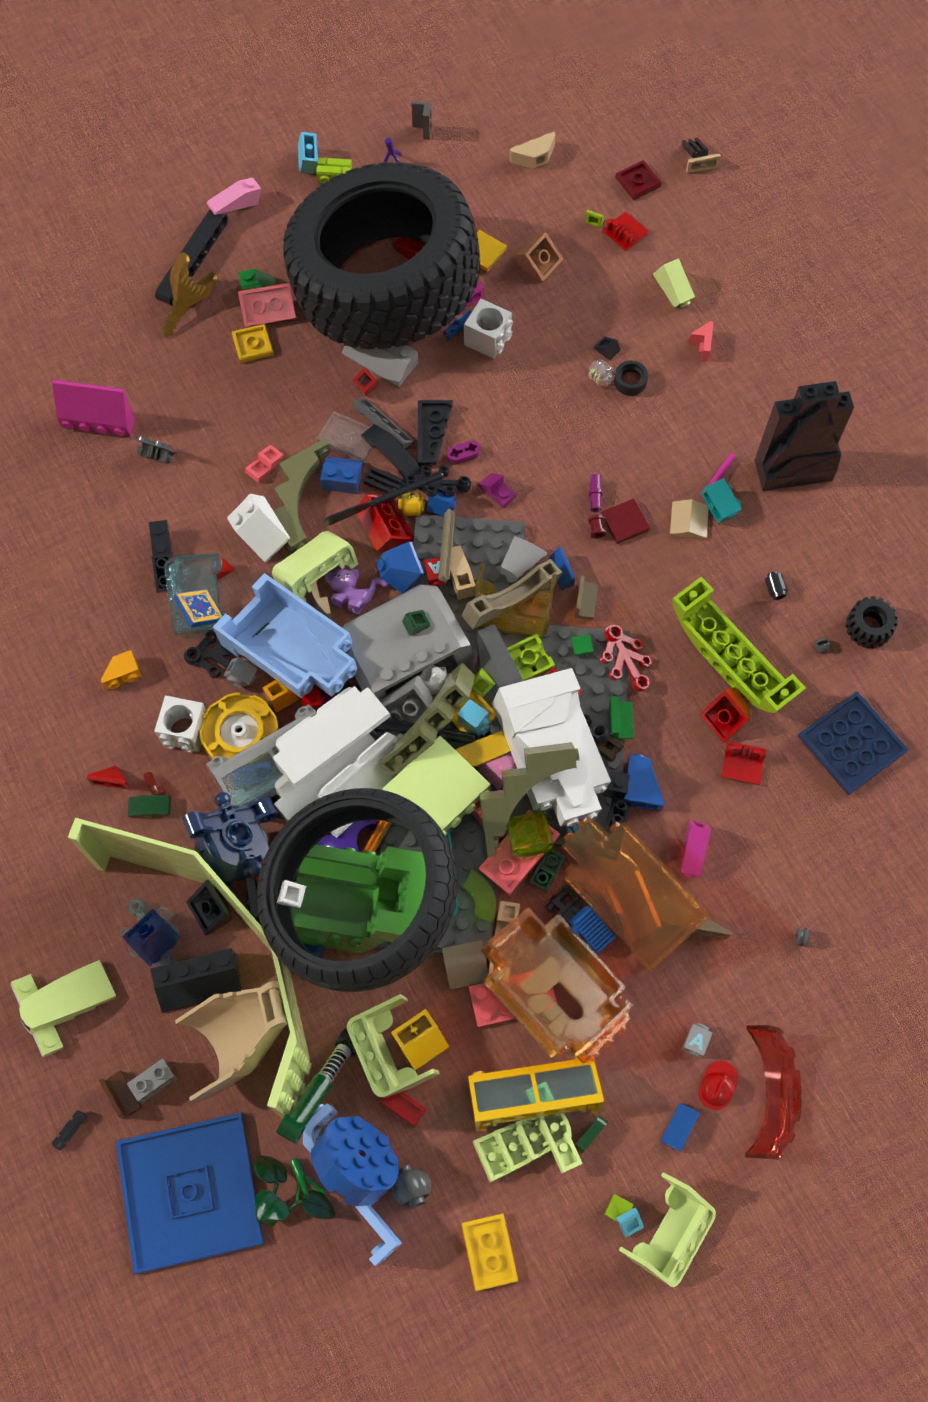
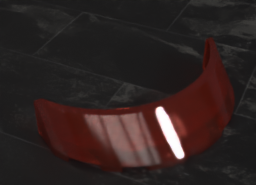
[745,1025,802,1160]

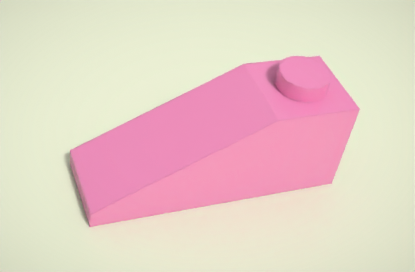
[207,177,261,215]

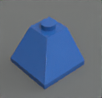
[375,542,424,594]

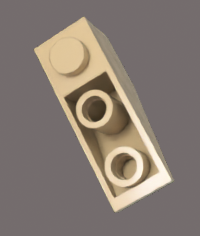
[450,545,476,600]

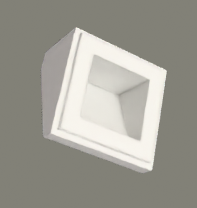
[277,880,306,908]

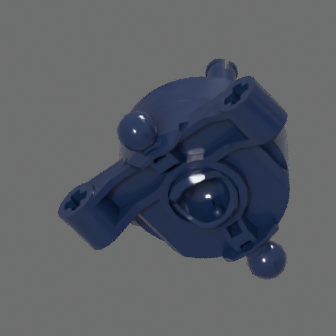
[182,792,278,887]

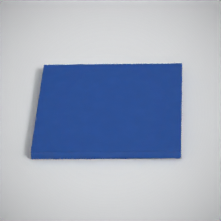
[116,1112,264,1275]

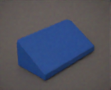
[548,547,575,590]
[660,1103,700,1152]

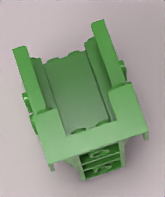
[291,845,426,954]

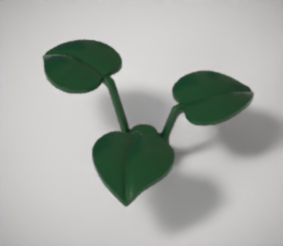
[254,1155,336,1226]

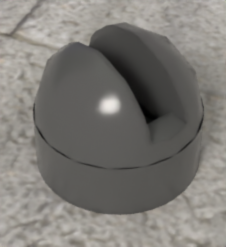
[814,638,830,654]

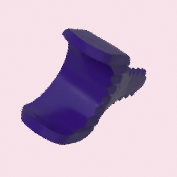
[316,820,379,852]

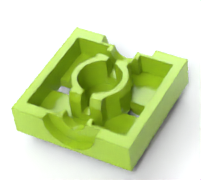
[507,634,555,681]

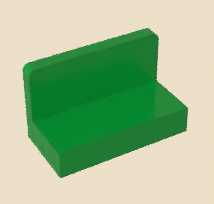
[609,696,634,739]

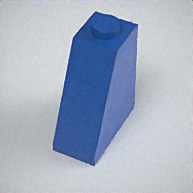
[622,754,664,811]

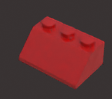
[355,494,414,552]

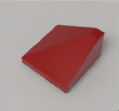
[212,557,234,580]

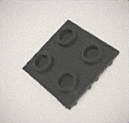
[131,436,177,464]

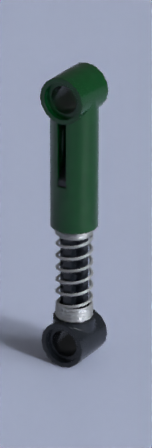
[276,1028,356,1144]

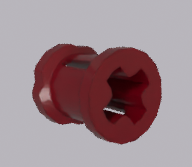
[588,515,607,539]

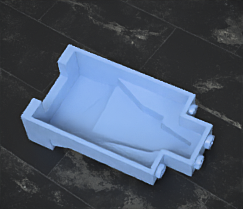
[213,573,357,698]

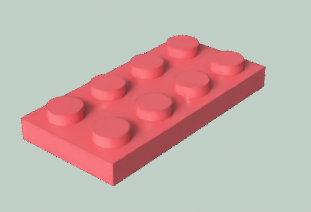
[478,809,560,895]
[468,971,558,1028]

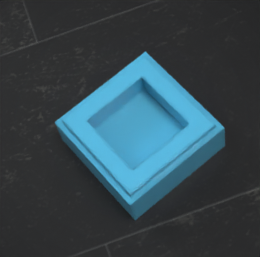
[616,1208,644,1238]

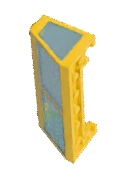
[468,1055,604,1132]

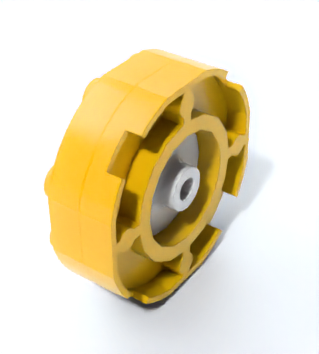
[200,693,280,767]

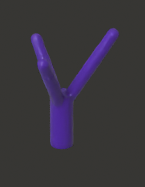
[383,138,402,162]

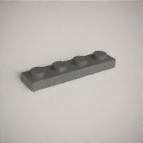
[353,398,415,448]

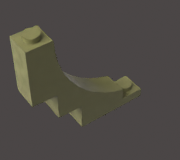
[273,438,331,554]
[379,663,475,777]
[479,742,579,857]

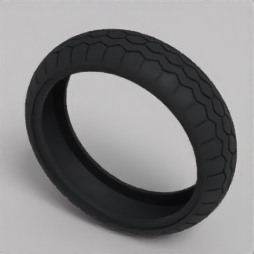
[257,788,458,992]

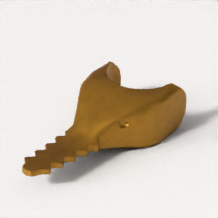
[161,252,217,337]

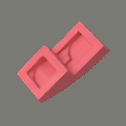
[245,445,284,483]

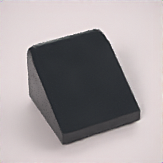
[594,337,621,360]

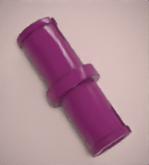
[589,474,603,512]

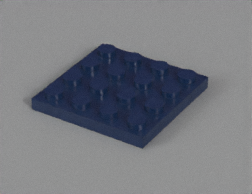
[798,691,909,796]

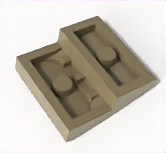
[442,940,488,990]

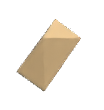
[686,154,721,174]

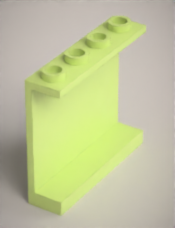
[382,736,491,836]

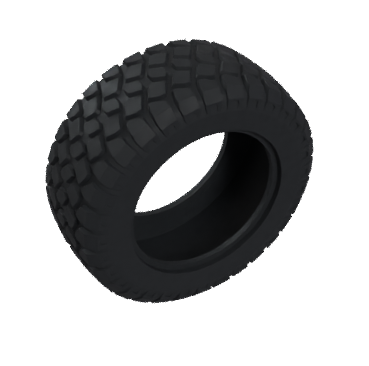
[283,162,480,349]

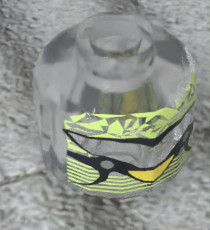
[588,360,614,386]

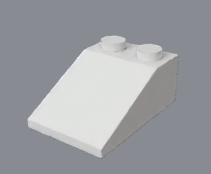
[227,494,290,562]

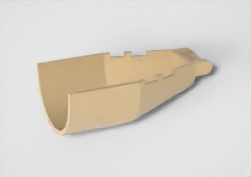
[175,981,288,1101]

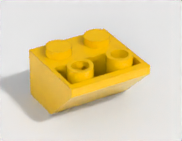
[391,1009,449,1071]

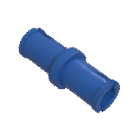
[443,310,472,340]

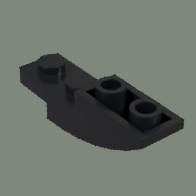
[148,520,175,593]

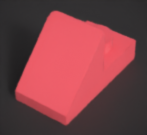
[689,321,713,361]

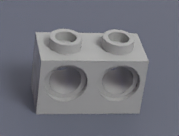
[127,1058,178,1104]

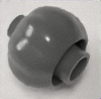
[391,1165,432,1209]

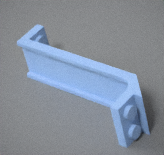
[303,1104,402,1266]

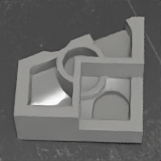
[500,536,547,580]

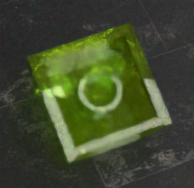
[507,810,553,857]

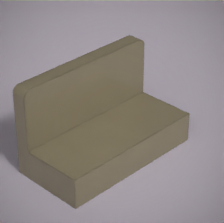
[575,575,599,620]

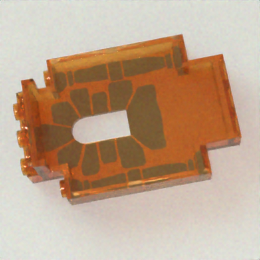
[481,907,633,1064]

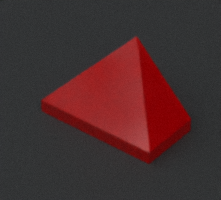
[87,765,130,790]

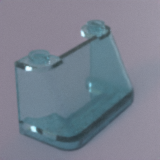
[165,553,228,635]

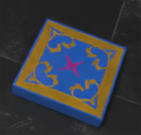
[173,589,223,627]

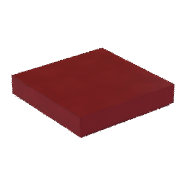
[615,160,662,200]
[601,498,650,544]

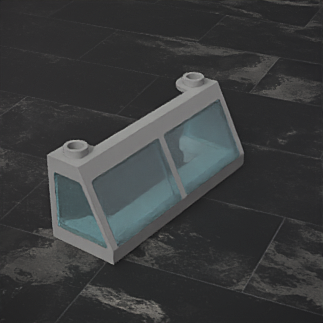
[206,705,317,806]

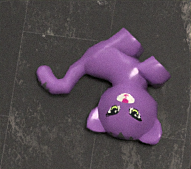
[325,569,389,615]

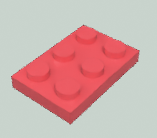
[238,283,296,327]

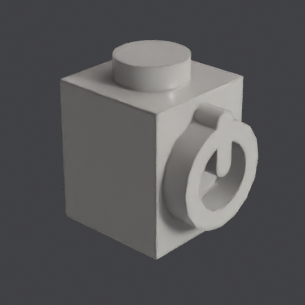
[223,657,257,689]

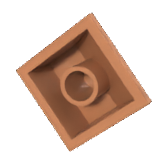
[513,232,563,282]

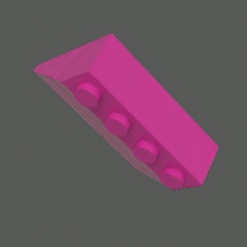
[52,380,135,437]

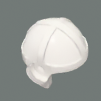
[419,665,448,695]

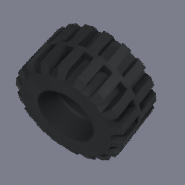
[845,596,898,648]

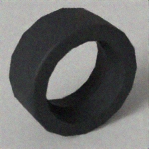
[614,360,648,396]

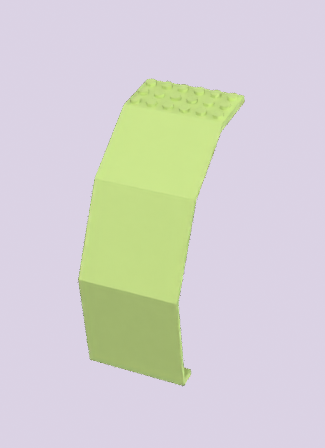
[68,818,312,1119]

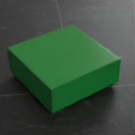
[571,634,594,657]

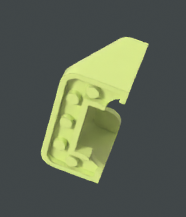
[272,531,358,602]

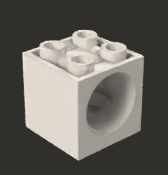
[464,299,513,359]
[154,695,206,753]

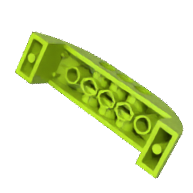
[672,576,806,713]

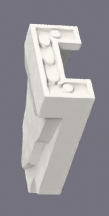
[492,668,611,827]

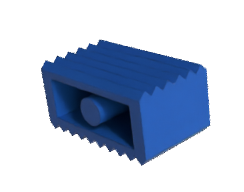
[568,906,616,954]

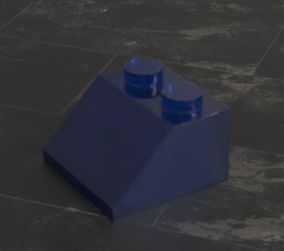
[122,909,181,966]

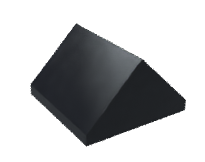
[186,879,233,935]

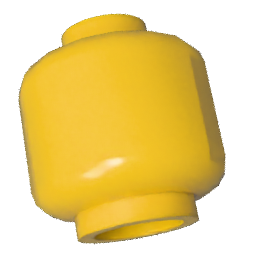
[398,492,425,516]

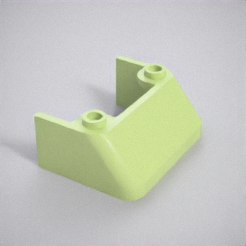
[347,994,440,1097]
[619,1172,716,1287]

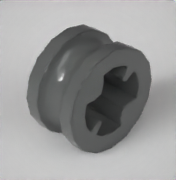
[795,927,809,947]

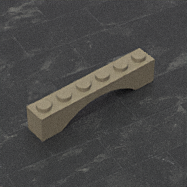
[461,559,562,629]

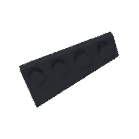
[418,400,453,466]

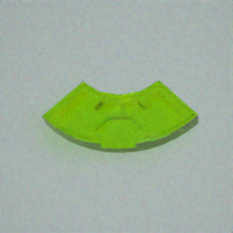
[463,869,496,923]

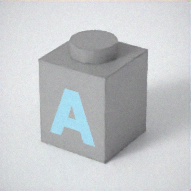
[681,1023,713,1059]

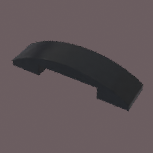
[361,424,421,478]

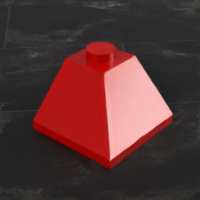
[700,687,751,744]

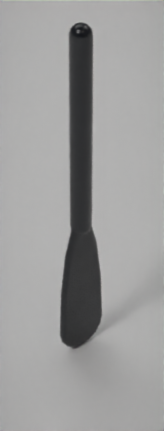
[323,472,444,526]

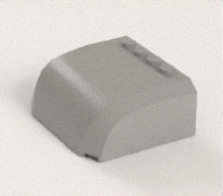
[342,584,475,700]

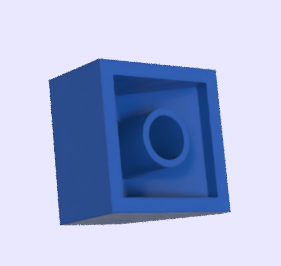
[320,457,364,494]

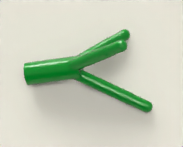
[290,1158,326,1202]

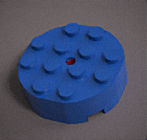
[311,1117,399,1206]

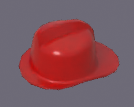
[698,1060,738,1111]

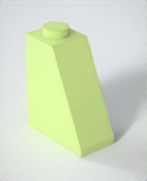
[653,258,695,308]

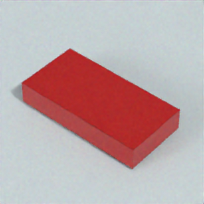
[380,1092,427,1128]

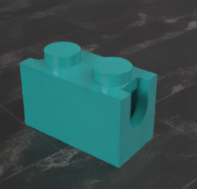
[701,478,742,524]

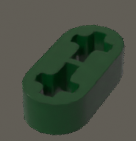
[575,1115,608,1154]

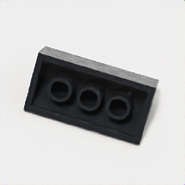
[151,948,243,1013]

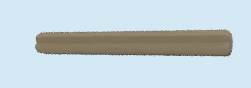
[438,509,455,582]

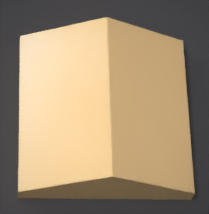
[670,499,709,539]

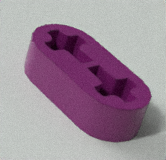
[447,441,480,465]

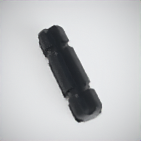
[52,1110,87,1151]

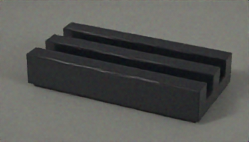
[682,137,708,158]
[364,466,403,493]

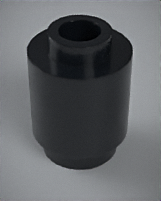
[765,571,788,600]

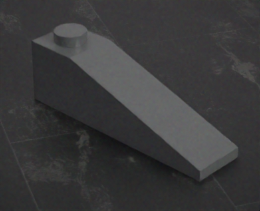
[476,624,523,708]

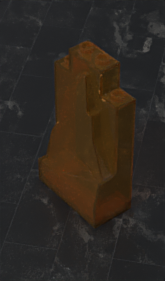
[562,816,711,973]

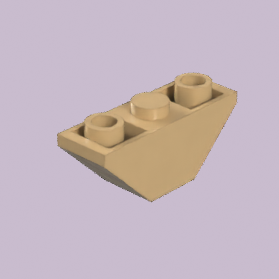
[509,132,556,169]

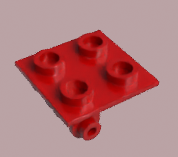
[602,211,649,251]
[721,741,767,785]

